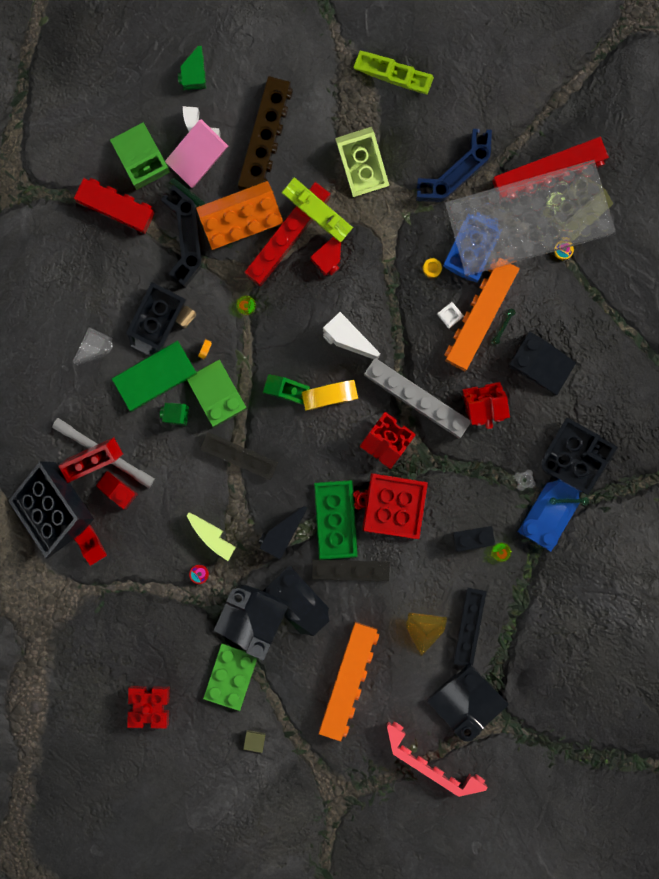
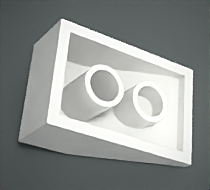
[323,312,380,359]

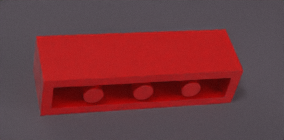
[74,178,155,234]

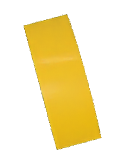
[302,380,358,411]

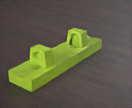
[281,177,353,243]

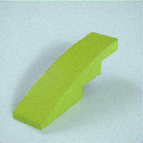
[353,50,434,95]

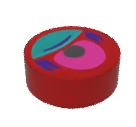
[189,565,209,584]

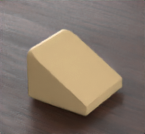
[176,306,196,328]

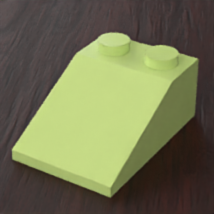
[335,127,389,197]

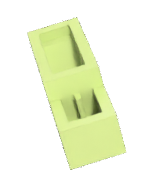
[187,513,236,561]

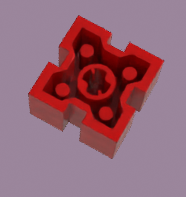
[462,382,510,429]
[360,412,416,469]
[127,686,170,728]

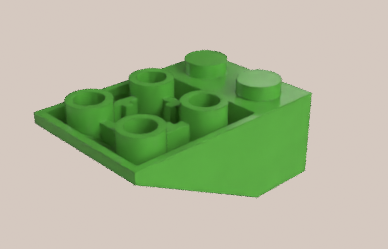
[110,122,170,190]

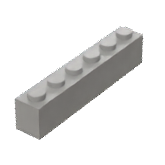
[364,358,471,439]

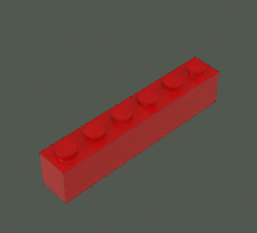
[492,136,609,202]
[245,182,331,287]

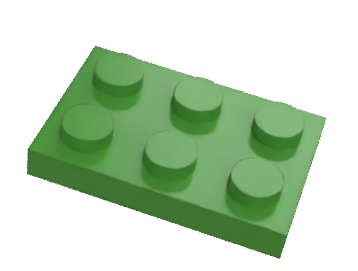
[203,643,257,711]

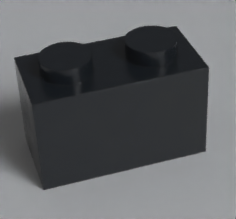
[452,526,495,552]

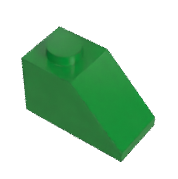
[178,46,206,90]
[263,374,310,405]
[160,403,189,426]

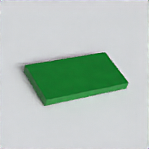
[112,341,197,412]
[314,480,358,560]

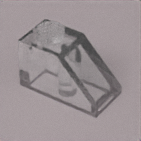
[73,327,113,365]

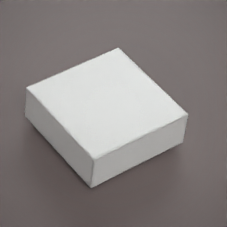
[437,302,464,329]

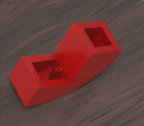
[75,525,107,566]

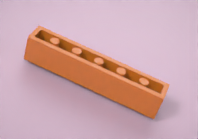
[444,258,520,371]
[319,622,379,741]

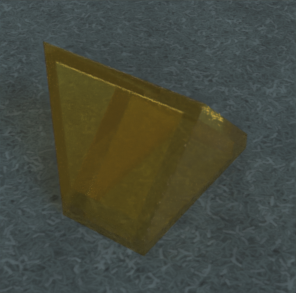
[406,613,447,656]

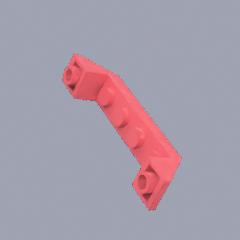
[386,722,488,797]

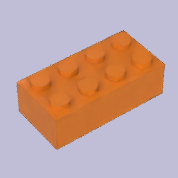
[196,181,283,250]

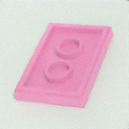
[165,119,229,188]

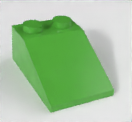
[188,359,247,428]

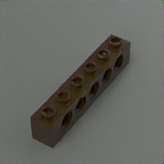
[238,76,293,190]

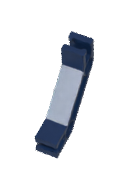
[416,129,492,202]

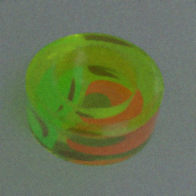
[237,296,256,315]
[491,542,511,562]

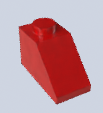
[310,237,341,277]
[96,471,138,509]

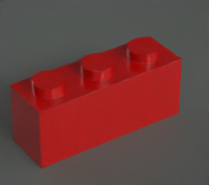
[58,437,123,483]

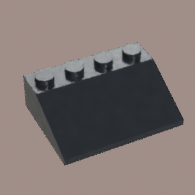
[8,461,94,558]

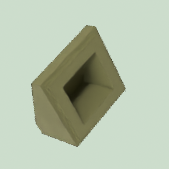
[243,730,266,753]

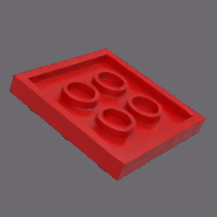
[362,473,428,539]

